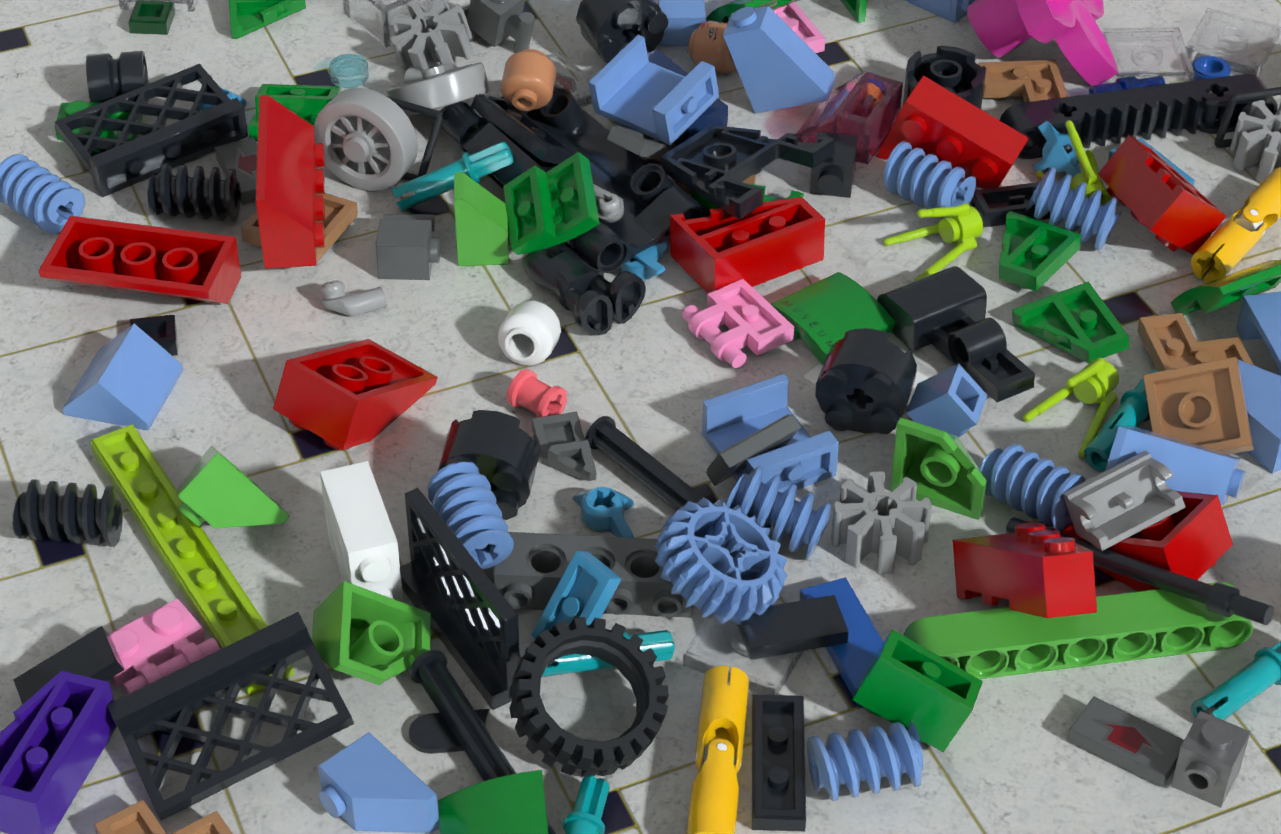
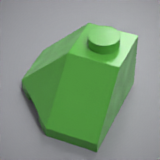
[454,172,512,266]
[890,417,987,520]
[176,446,290,528]
[312,581,431,685]

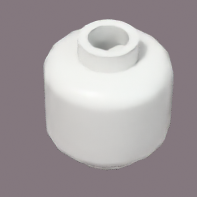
[498,301,561,366]

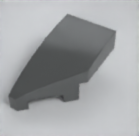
[532,411,597,481]

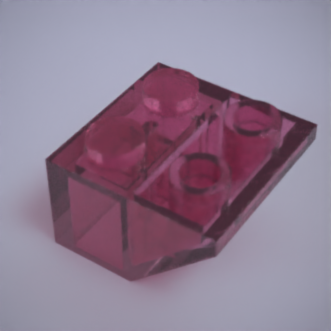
[795,72,903,165]

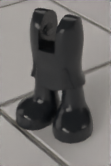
[522,243,646,335]

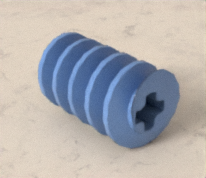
[883,141,976,218]
[0,154,85,234]
[1026,166,1122,251]
[980,444,1085,531]
[427,462,514,569]
[726,465,831,560]
[807,720,923,801]

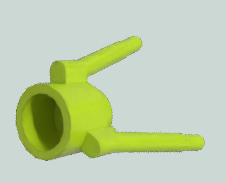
[1036,120,1110,206]
[883,203,983,281]
[1023,357,1119,459]

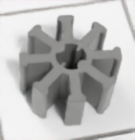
[390,0,473,71]
[1230,100,1281,182]
[831,471,932,574]

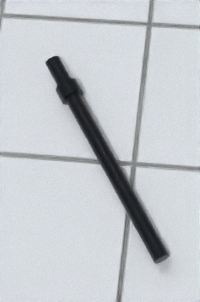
[1006,517,1274,625]

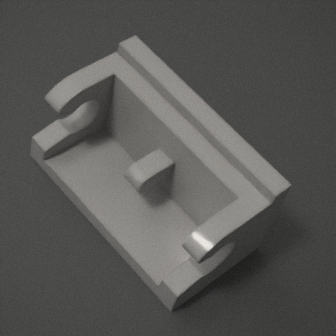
[1063,451,1186,551]

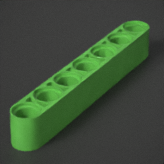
[903,582,1253,679]

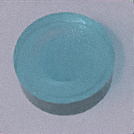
[329,54,369,88]

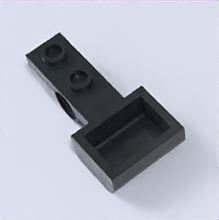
[877,266,1035,403]

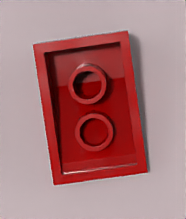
[273,339,438,450]
[1051,491,1233,592]

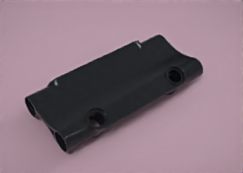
[441,84,708,273]

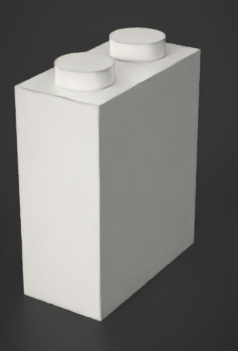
[320,461,403,602]

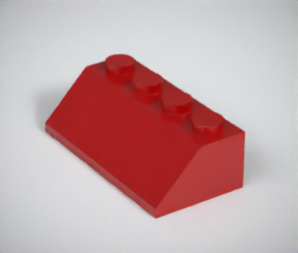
[256,95,325,269]
[39,216,241,304]

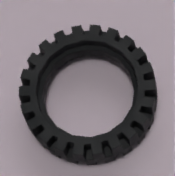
[509,617,669,777]

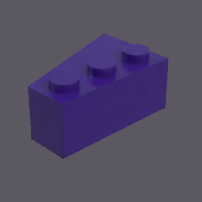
[0,671,117,834]

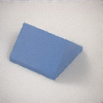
[62,324,183,431]

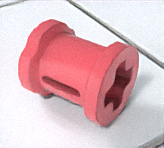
[506,369,567,418]

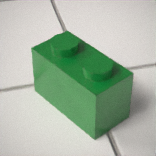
[852,629,983,752]

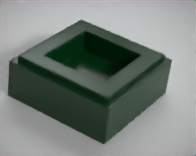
[128,0,175,35]

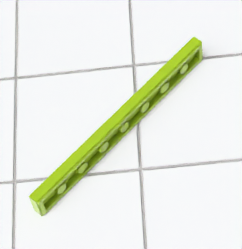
[90,424,294,695]

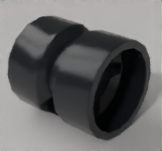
[86,51,149,102]

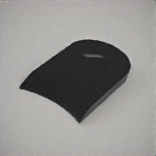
[409,709,490,754]

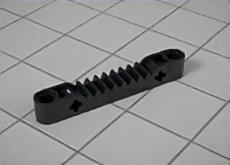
[999,74,1278,159]

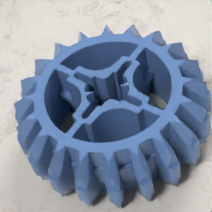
[655,497,788,625]

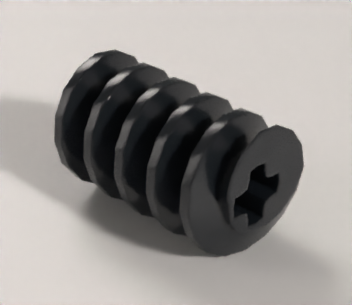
[147,163,241,222]
[12,479,123,547]

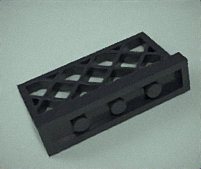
[55,63,248,198]
[400,488,522,710]
[107,612,354,821]

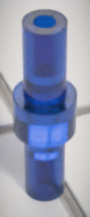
[1089,76,1165,94]

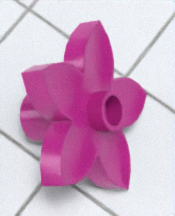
[967,0,1118,88]

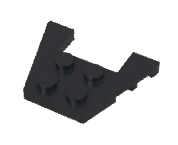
[661,125,835,219]

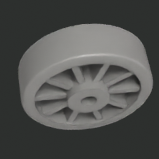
[387,62,490,116]
[314,88,418,191]

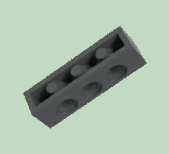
[494,532,693,618]

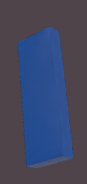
[800,577,883,708]

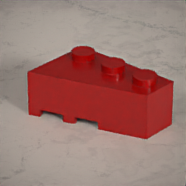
[876,76,1029,189]
[1098,135,1227,255]
[670,197,825,294]
[952,523,1097,618]

